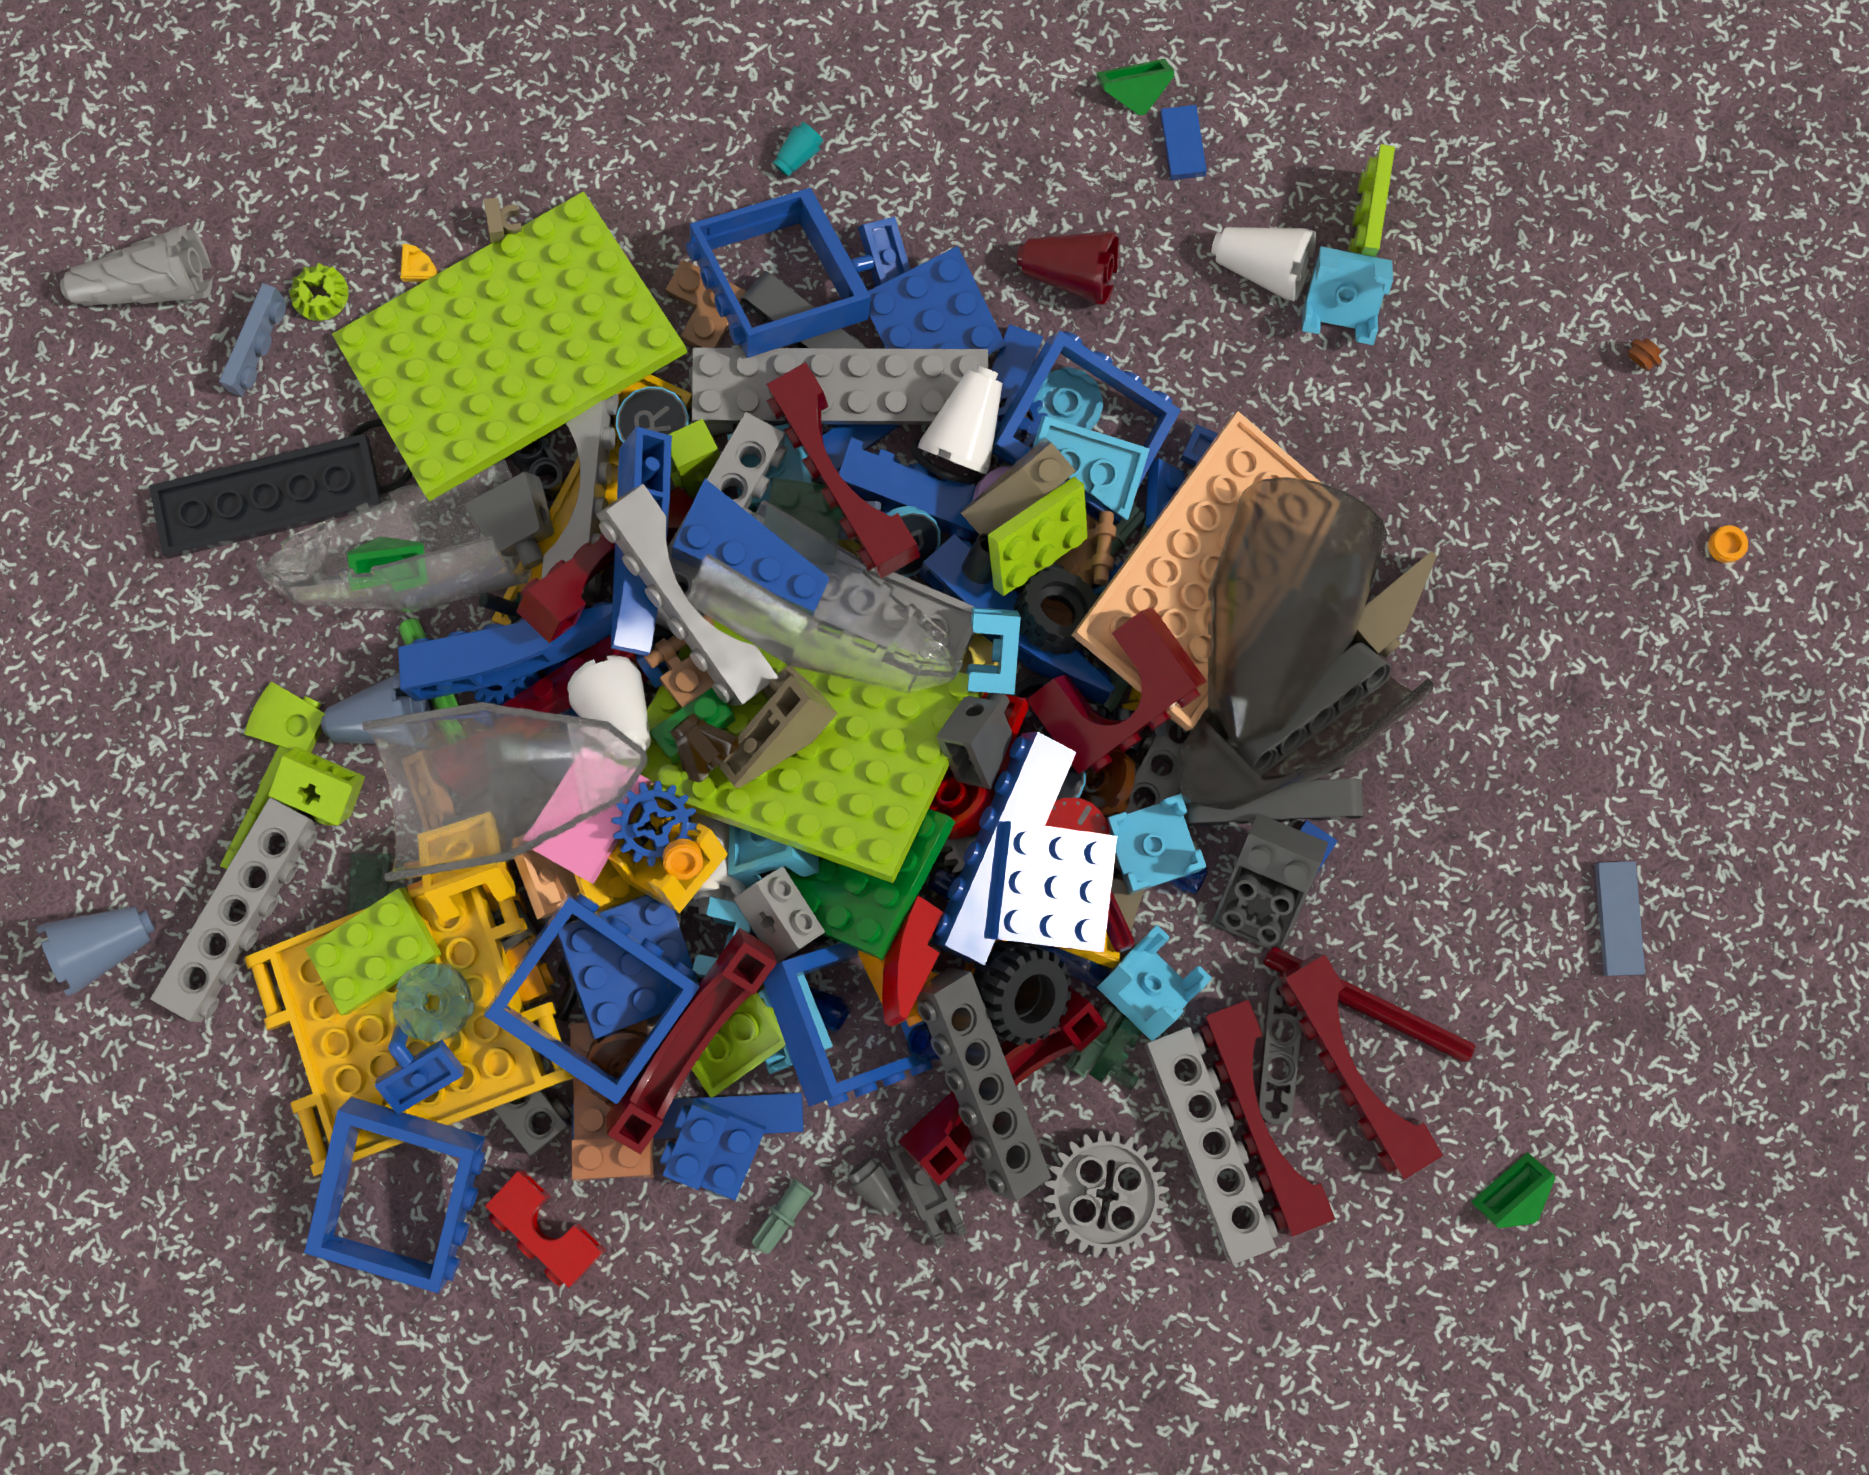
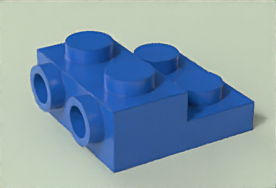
[659,1098,766,1200]

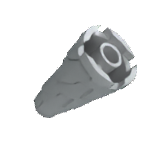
[60,225,213,306]

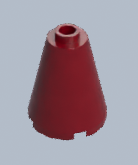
[1017,231,1120,305]

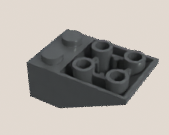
[1211,813,1328,950]

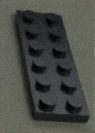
[149,434,383,559]

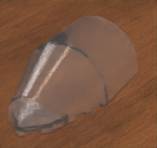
[256,459,532,612]
[688,500,963,694]
[362,702,648,882]

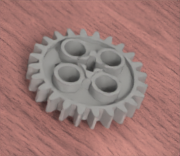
[1043,1131,1169,1259]

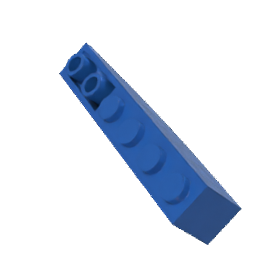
[611,426,672,656]
[919,534,1115,705]
[398,602,613,702]

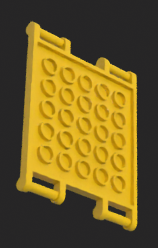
[244,856,576,1177]

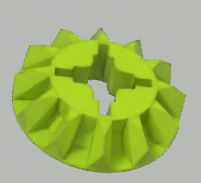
[289,263,349,321]

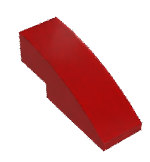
[882,896,944,1027]

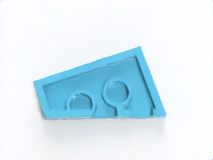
[1032,416,1150,520]

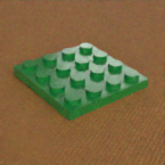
[778,809,956,961]

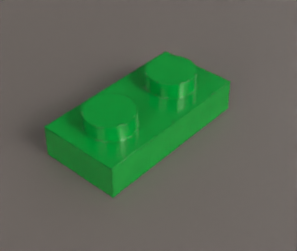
[650,688,736,765]

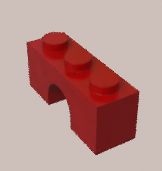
[485,1170,606,1288]

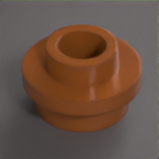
[1627,338,1662,371]

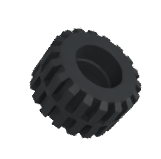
[973,940,1071,1045]

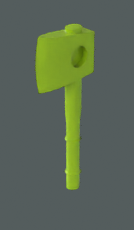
[220,681,325,869]

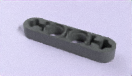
[1257,978,1302,1124]

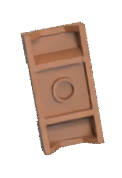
[570,1019,654,1182]

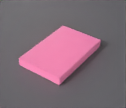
[525,744,653,884]

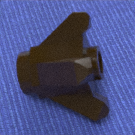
[669,712,739,782]

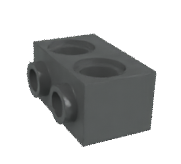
[494,1089,572,1156]

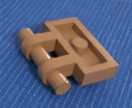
[1056,511,1117,587]
[644,613,715,709]

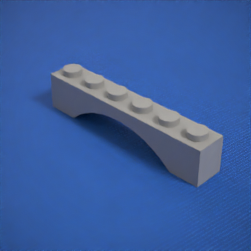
[541,394,619,604]
[596,484,778,705]

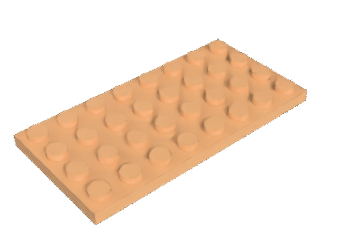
[1071,411,1348,731]

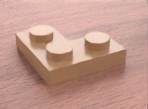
[665,259,746,348]

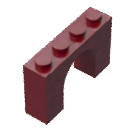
[1026,607,1207,774]

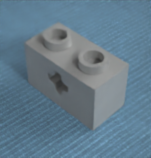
[733,866,825,963]

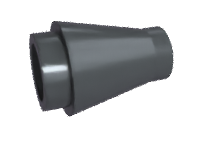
[847,1157,901,1217]

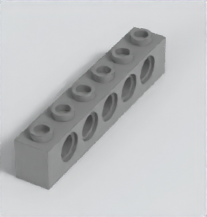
[656,412,788,632]
[150,798,318,1023]
[1144,1027,1278,1265]

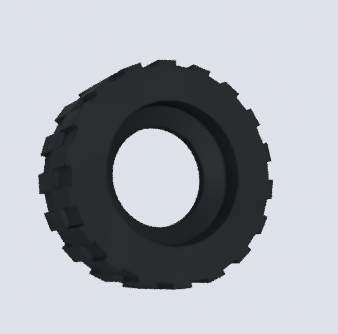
[1014,568,1098,655]

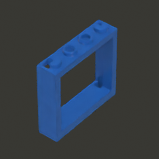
[686,188,871,358]
[992,330,1181,524]
[484,893,700,1104]
[763,943,940,1108]
[304,1097,486,1294]

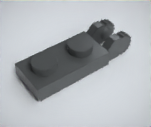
[886,1145,967,1249]

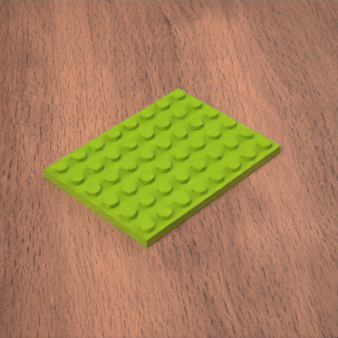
[332,191,688,502]
[618,591,984,883]

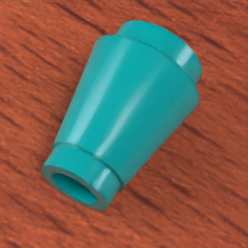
[772,121,824,177]

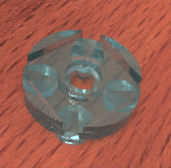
[393,964,475,1042]

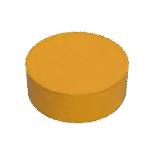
[1708,525,1748,563]
[662,839,703,880]

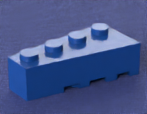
[839,437,980,543]
[671,479,830,621]

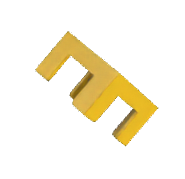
[608,800,728,914]
[418,812,516,922]

